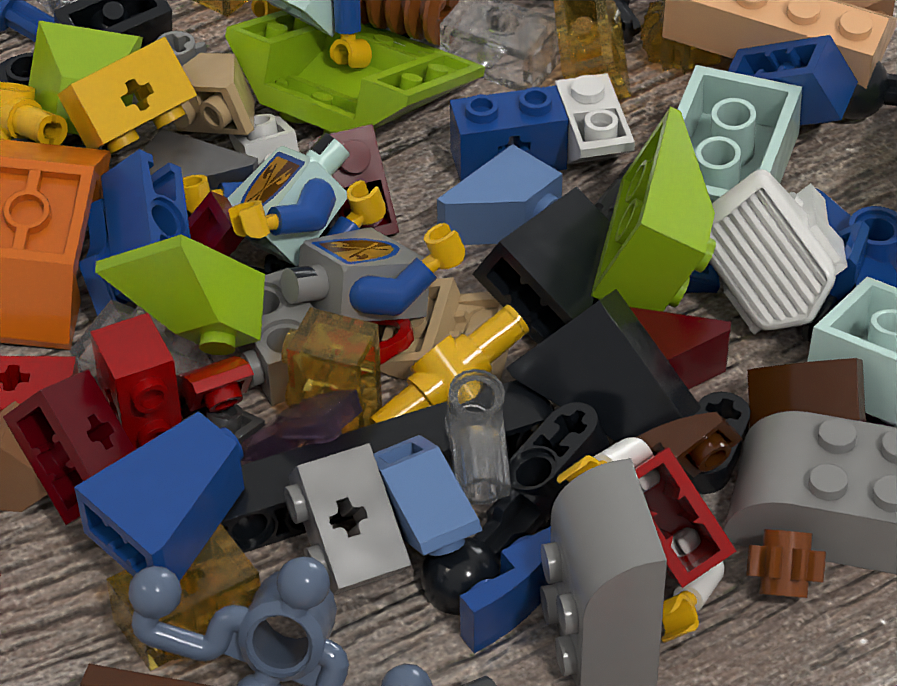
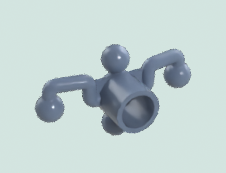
[129,556,433,686]

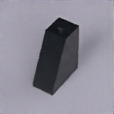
[472,187,610,344]
[506,289,701,442]

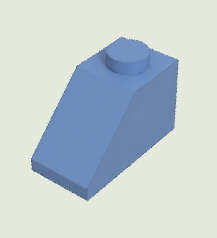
[437,144,563,245]

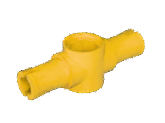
[0,82,68,145]
[369,305,529,425]

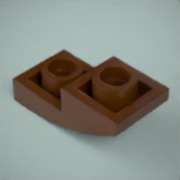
[747,358,866,428]
[636,412,742,477]

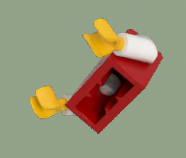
[557,437,737,643]

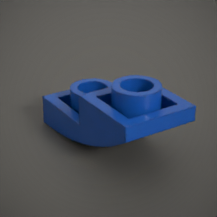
[460,526,551,653]

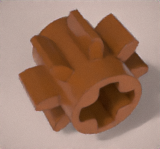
[746,529,826,598]

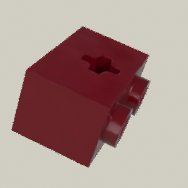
[3,369,136,525]

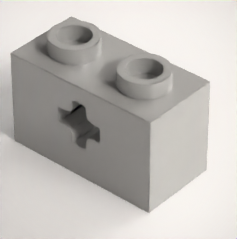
[284,443,412,595]

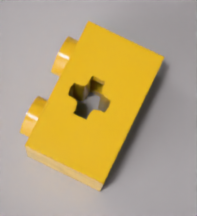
[58,36,197,154]

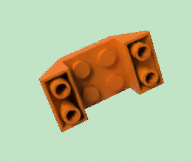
[0,139,111,350]

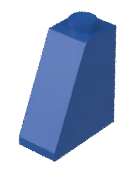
[74,412,245,582]

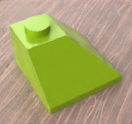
[28,21,143,136]
[95,234,265,355]

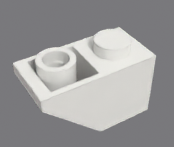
[555,73,635,164]

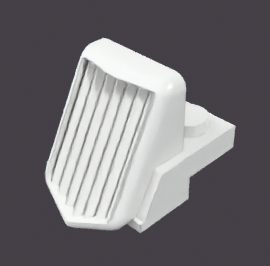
[709,169,848,335]

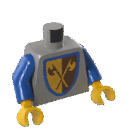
[280,180,465,323]

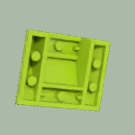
[225,10,486,134]

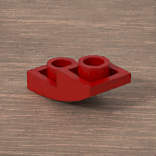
[176,356,254,412]

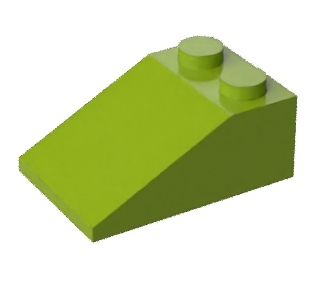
[591,106,716,312]

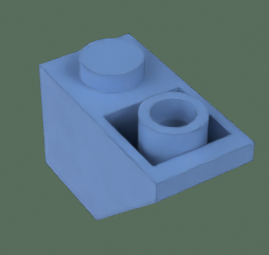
[373,435,483,556]

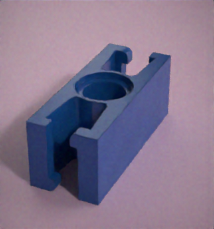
[101,149,191,302]

